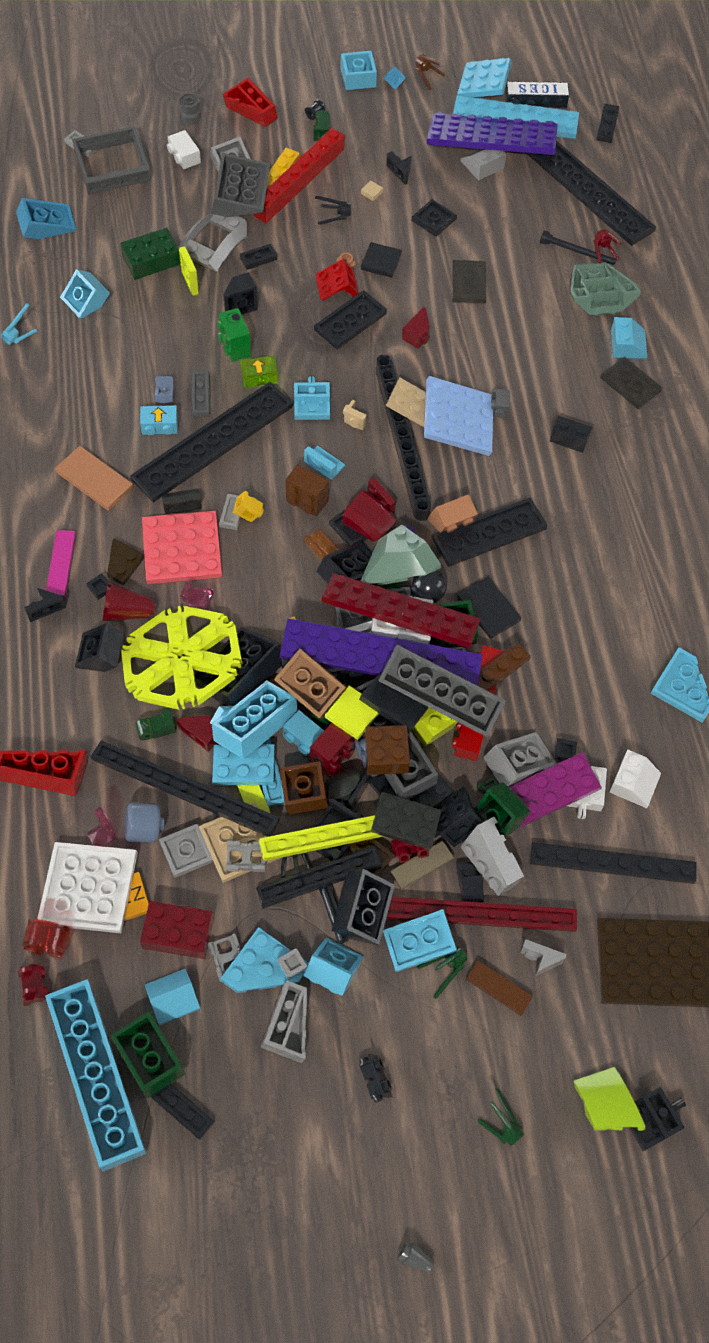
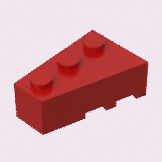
[223,78,278,127]

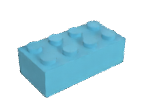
[212,681,297,759]

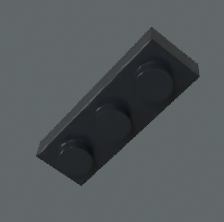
[596,103,620,143]

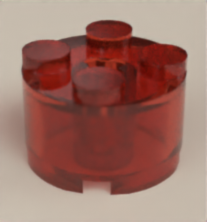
[22,919,71,959]

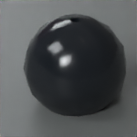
[411,570,447,604]

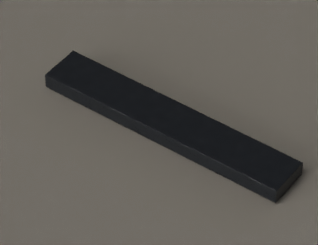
[256,846,382,909]

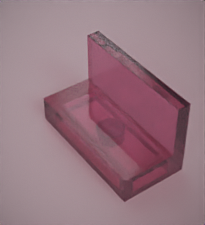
[87,807,116,846]

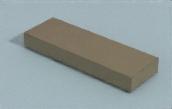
[390,841,454,890]

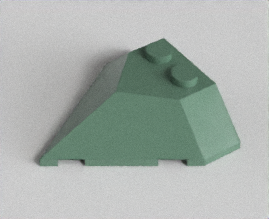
[361,525,441,585]

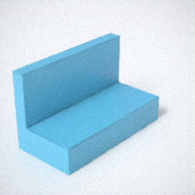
[304,445,345,480]

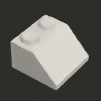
[610,750,661,808]

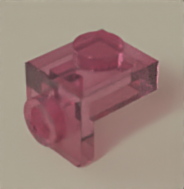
[180,582,214,608]

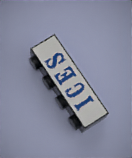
[505,81,570,108]

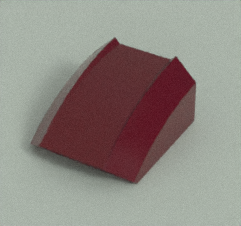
[343,490,396,542]

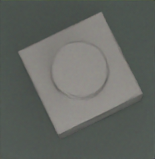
[277,948,307,979]

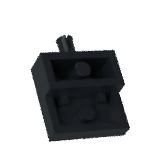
[629,1086,686,1152]

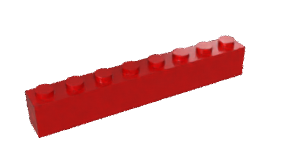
[253,128,345,224]

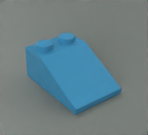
[16,198,76,239]

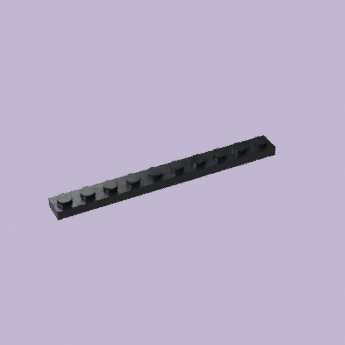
[91,740,280,837]

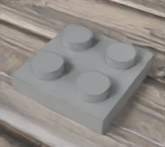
[159,824,213,878]

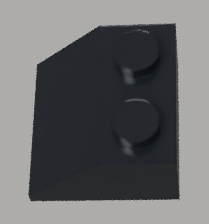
[223,272,258,315]
[550,413,594,453]
[75,623,124,672]

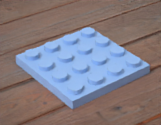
[424,376,493,456]

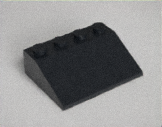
[195,627,282,706]

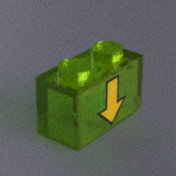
[240,356,278,388]

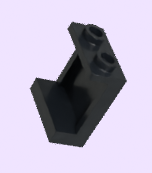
[312,798,364,861]

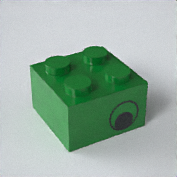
[217,308,251,362]

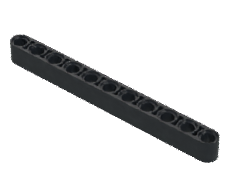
[376,354,431,521]

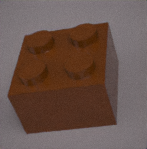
[285,464,329,517]
[365,725,410,775]
[280,761,329,815]

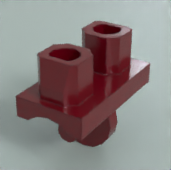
[391,840,429,863]

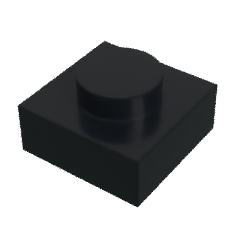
[86,574,110,600]
[554,738,577,761]

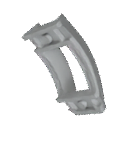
[178,212,247,273]

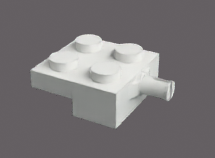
[567,766,607,819]

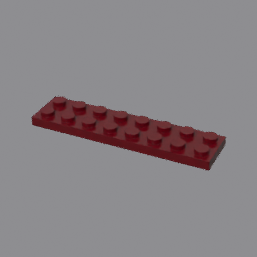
[321,573,480,648]

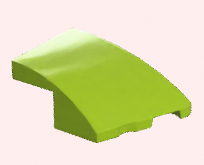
[574,1067,645,1131]

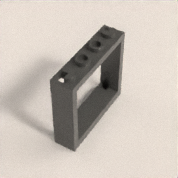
[72,126,151,195]

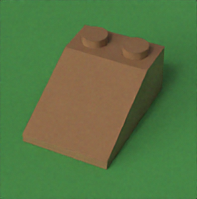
[274,649,348,719]

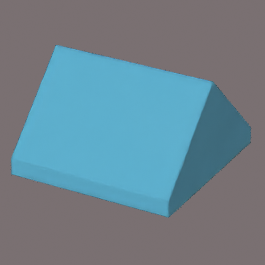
[145,969,200,1026]

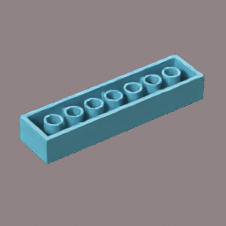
[45,979,147,1172]

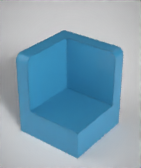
[383,66,406,90]

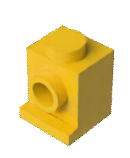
[232,491,264,522]

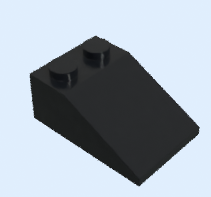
[316,541,372,584]

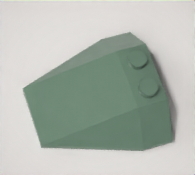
[570,262,641,315]

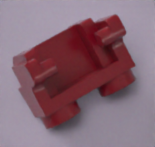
[18,964,49,1006]

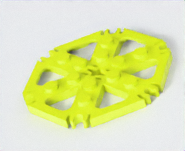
[121,606,243,710]

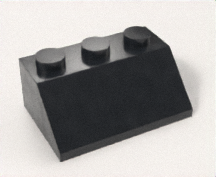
[331,869,395,945]

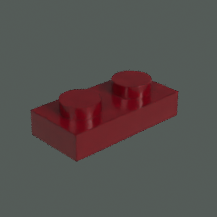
[367,477,396,513]

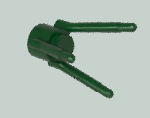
[417,946,467,999]
[478,1088,524,1146]

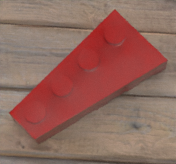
[0,750,88,796]

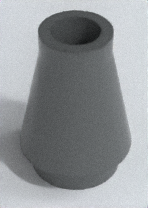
[398,1241,435,1274]

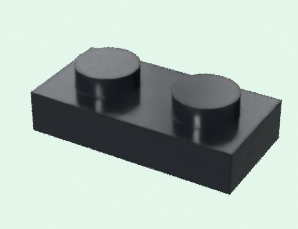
[240,244,277,270]

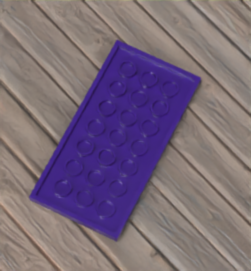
[427,112,558,155]

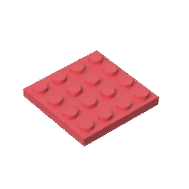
[142,511,222,584]

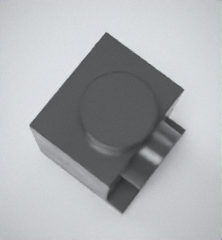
[491,389,510,418]

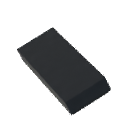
[150,1084,215,1140]

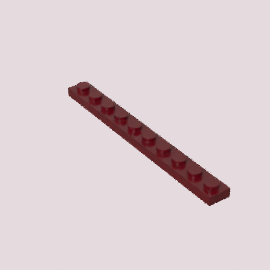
[386,897,577,932]

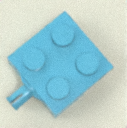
[294,376,330,420]

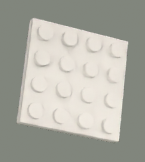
[37,842,138,933]

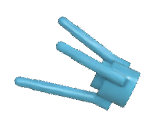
[0,303,37,345]

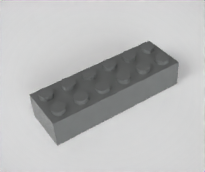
[378,644,506,737]
[355,679,438,800]

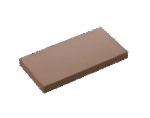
[55,446,134,511]

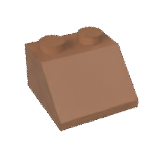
[427,494,478,533]

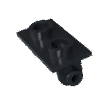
[359,1053,392,1103]

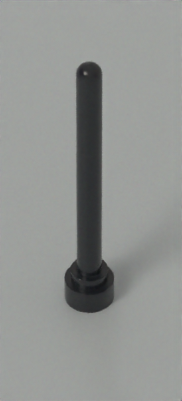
[540,230,616,265]

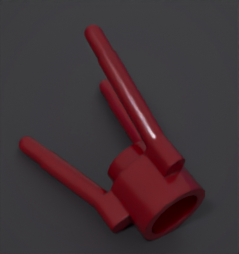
[593,230,621,264]

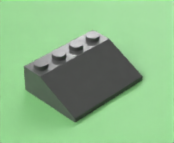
[211,153,270,217]

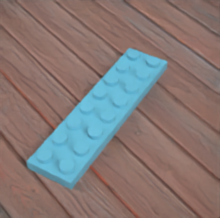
[453,96,579,139]

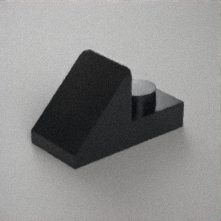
[386,151,412,185]
[24,588,66,622]
[456,862,484,903]

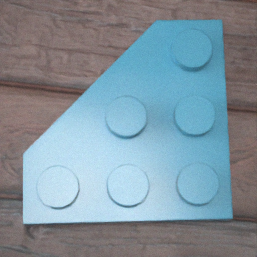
[650,648,709,723]
[220,927,309,993]

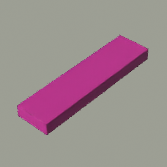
[46,530,76,599]

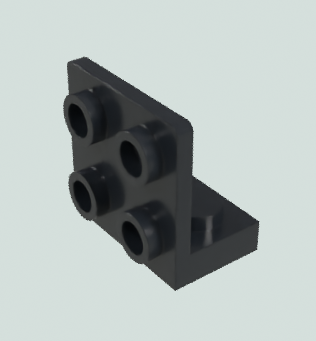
[434,786,485,847]

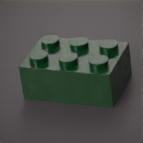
[120,227,181,280]
[110,1012,185,1099]

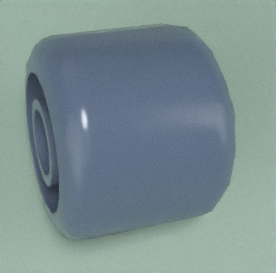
[124,802,164,843]

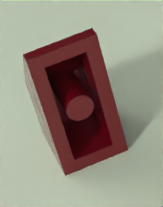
[402,307,430,349]
[177,716,217,752]

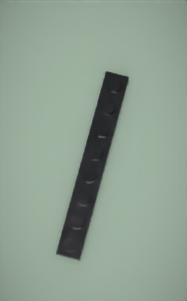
[530,842,697,884]

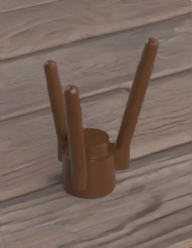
[415,54,445,90]

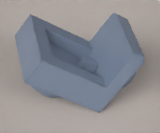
[154,376,174,403]

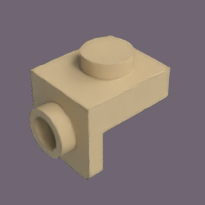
[343,400,367,430]

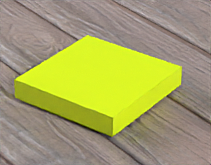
[179,246,199,296]
[325,686,379,740]

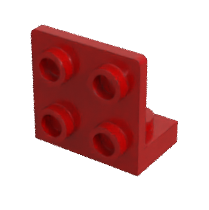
[315,259,359,301]

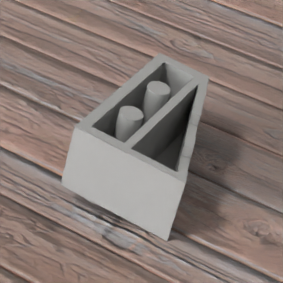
[461,817,524,896]
[260,980,307,1063]

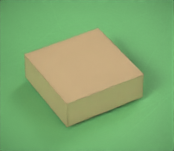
[361,181,383,201]

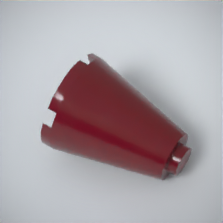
[102,583,156,621]

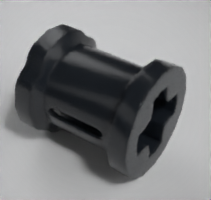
[305,99,325,120]

